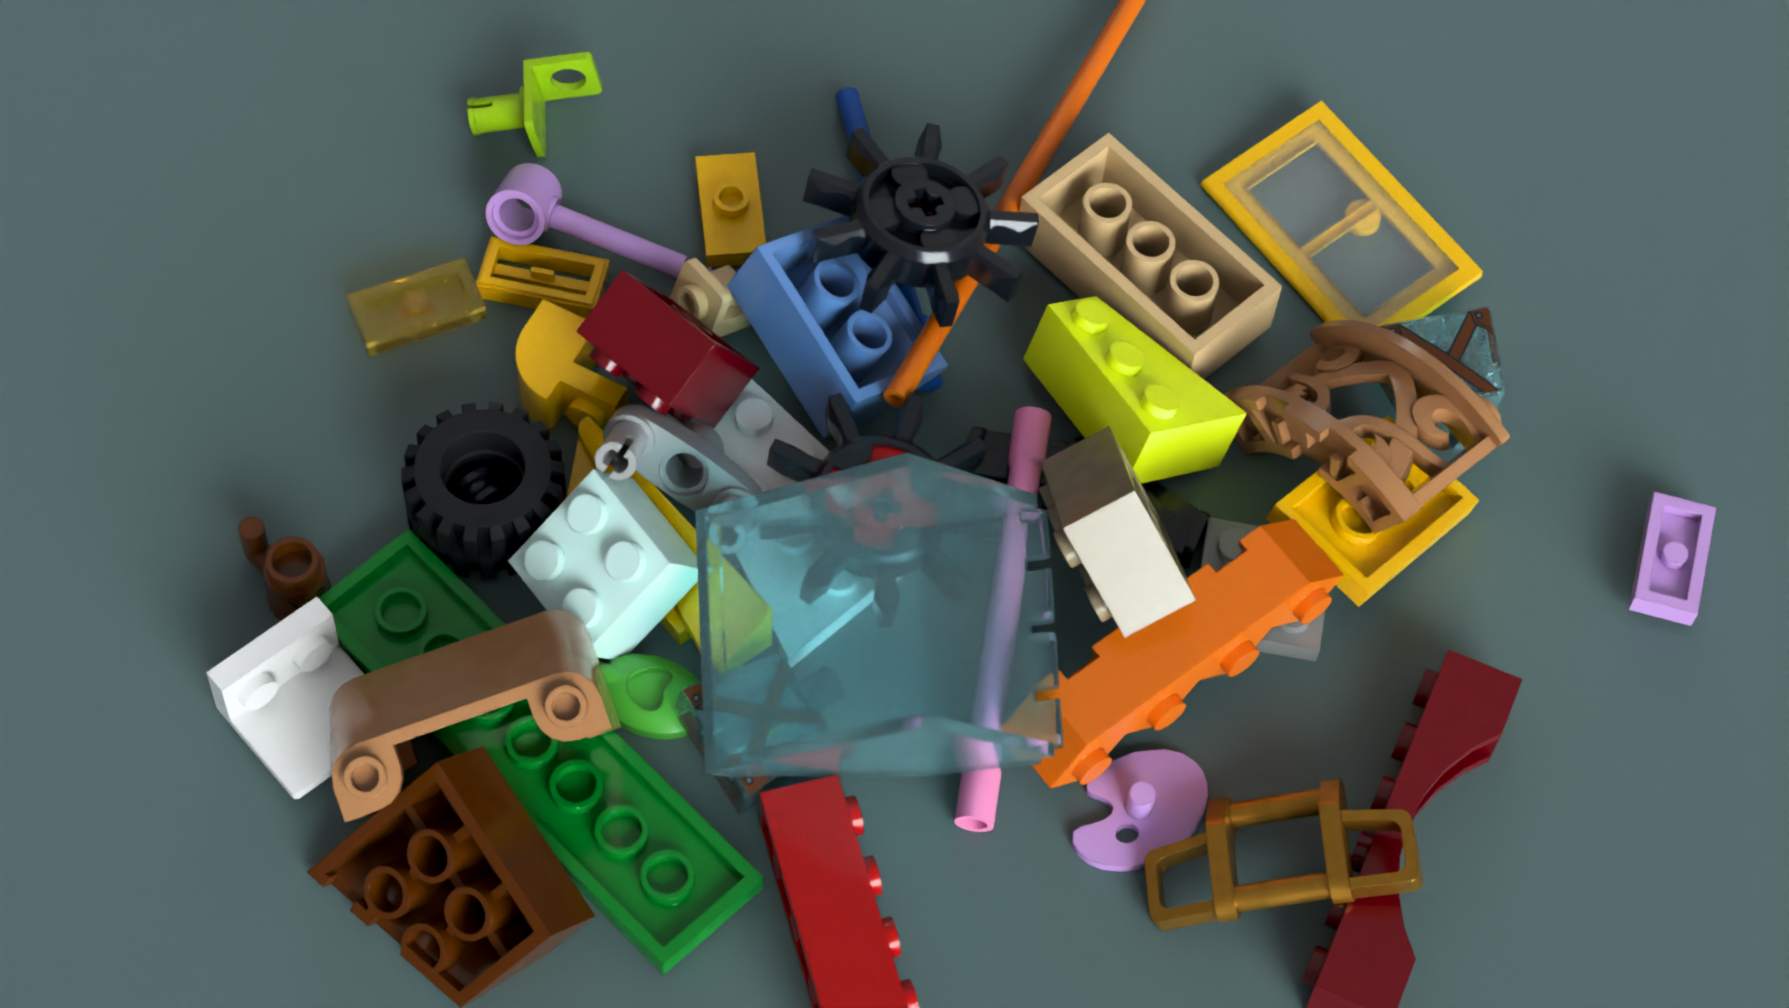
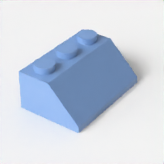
[727,215,948,439]

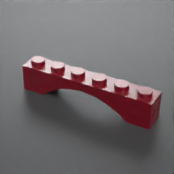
[1301,650,1523,1008]

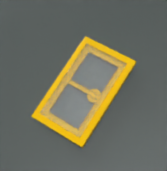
[1200,100,1483,329]

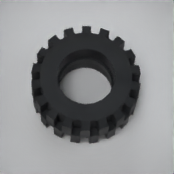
[401,402,567,580]

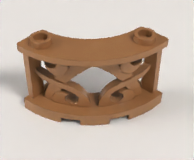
[1224,320,1510,534]

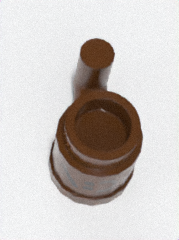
[238,516,332,621]

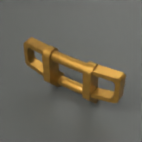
[1144,778,1423,931]

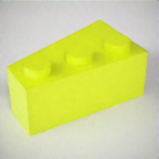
[1023,296,1247,484]

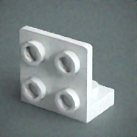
[206,596,364,799]

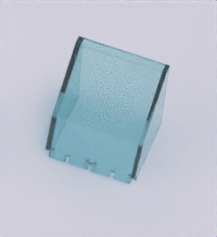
[695,453,1064,777]

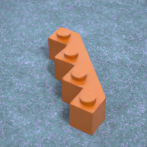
[1002,519,1344,789]

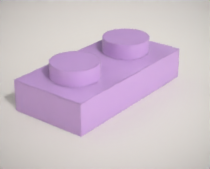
[1628,492,1716,626]

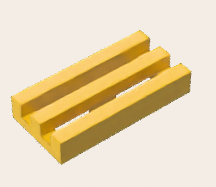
[475,236,610,319]

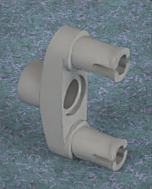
[595,405,765,556]

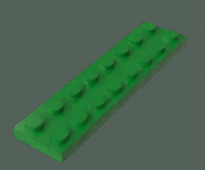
[319,528,764,975]

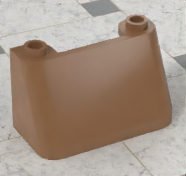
[329,609,622,822]

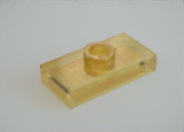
[347,257,487,357]

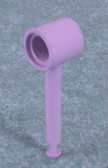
[486,163,713,278]

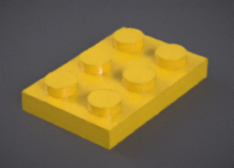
[1266,415,1479,607]

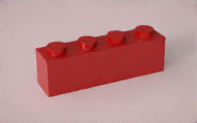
[758,774,919,1008]

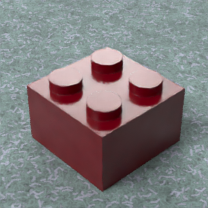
[576,269,759,428]

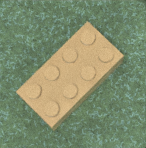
[1019,132,1282,379]

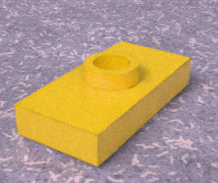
[695,152,766,268]

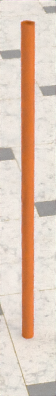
[883,0,1146,408]

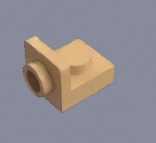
[670,258,751,337]

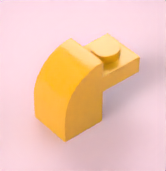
[515,299,628,432]

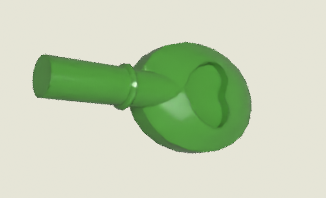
[599,654,701,740]

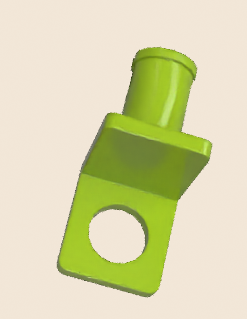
[467,52,602,158]

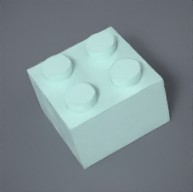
[508,469,708,660]

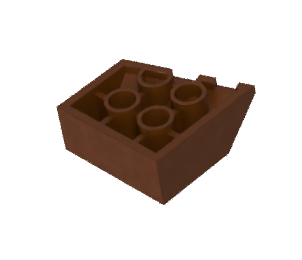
[307,746,595,1008]

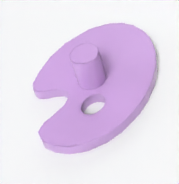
[1072,749,1208,872]

